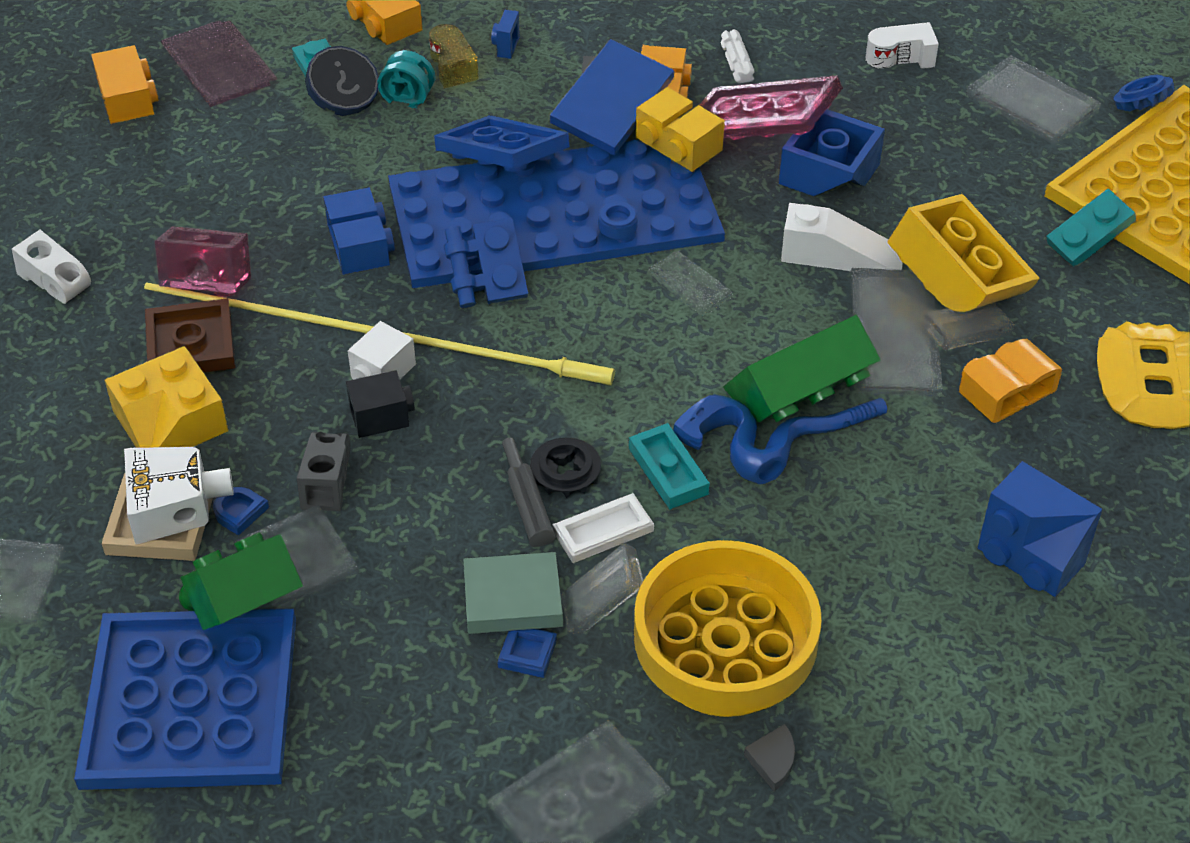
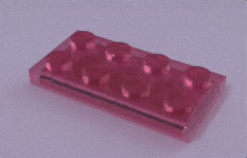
[699,75,843,140]

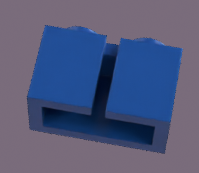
[323,187,395,274]

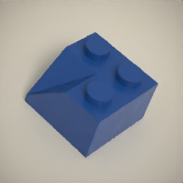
[779,105,885,196]
[977,461,1102,597]

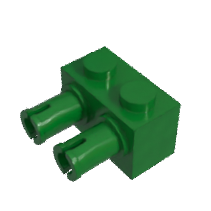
[179,532,303,630]

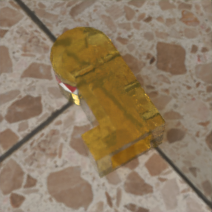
[429,24,478,89]

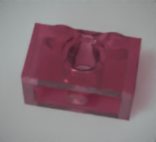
[155,226,251,297]

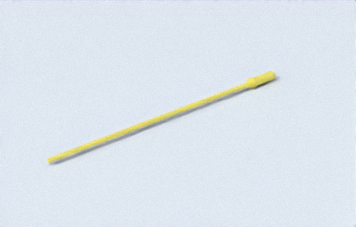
[144,282,615,385]

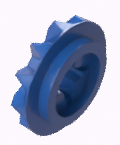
[1114,75,1174,112]

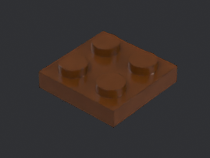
[145,298,236,373]

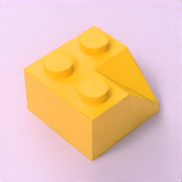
[105,346,228,448]

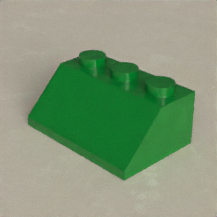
[723,314,881,423]

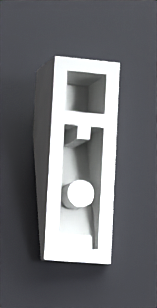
[781,203,903,278]

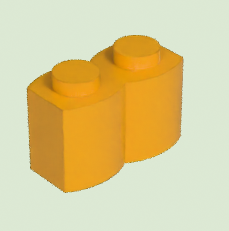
[959,339,1062,423]

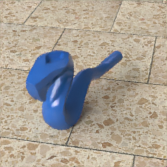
[673,394,887,484]

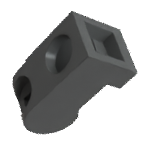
[297,432,350,511]

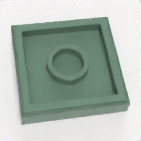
[463,552,563,634]

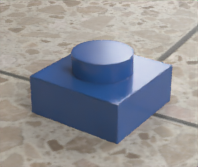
[491,10,520,59]

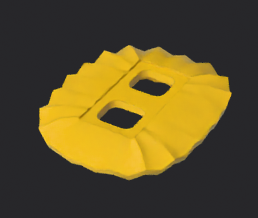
[1097,321,1190,429]

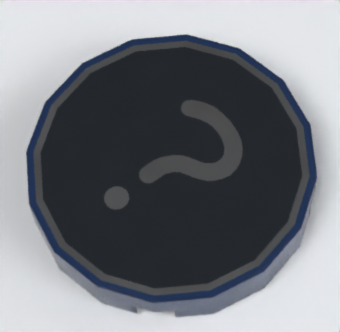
[305,46,379,116]

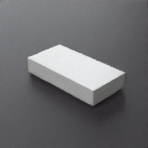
[553,493,654,563]

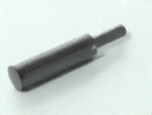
[502,438,556,547]

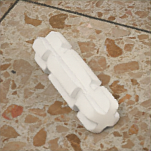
[721,29,755,83]

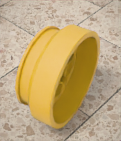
[634,540,822,717]

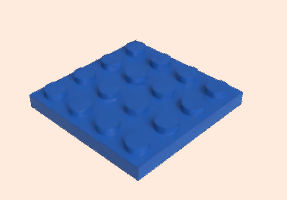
[74,609,296,790]

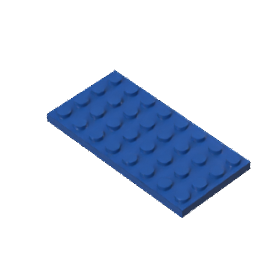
[388,140,725,288]

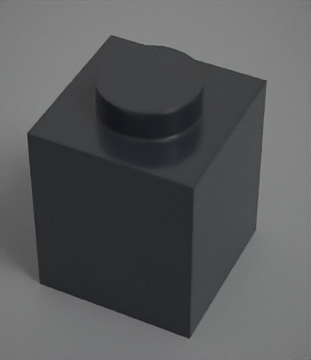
[346,370,415,438]

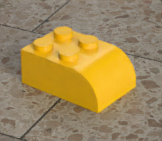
[887,194,1040,312]

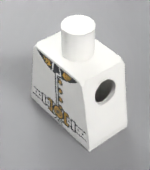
[124,447,234,544]

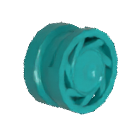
[377,50,435,108]

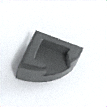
[744,724,795,791]

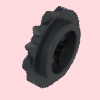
[530,437,601,498]

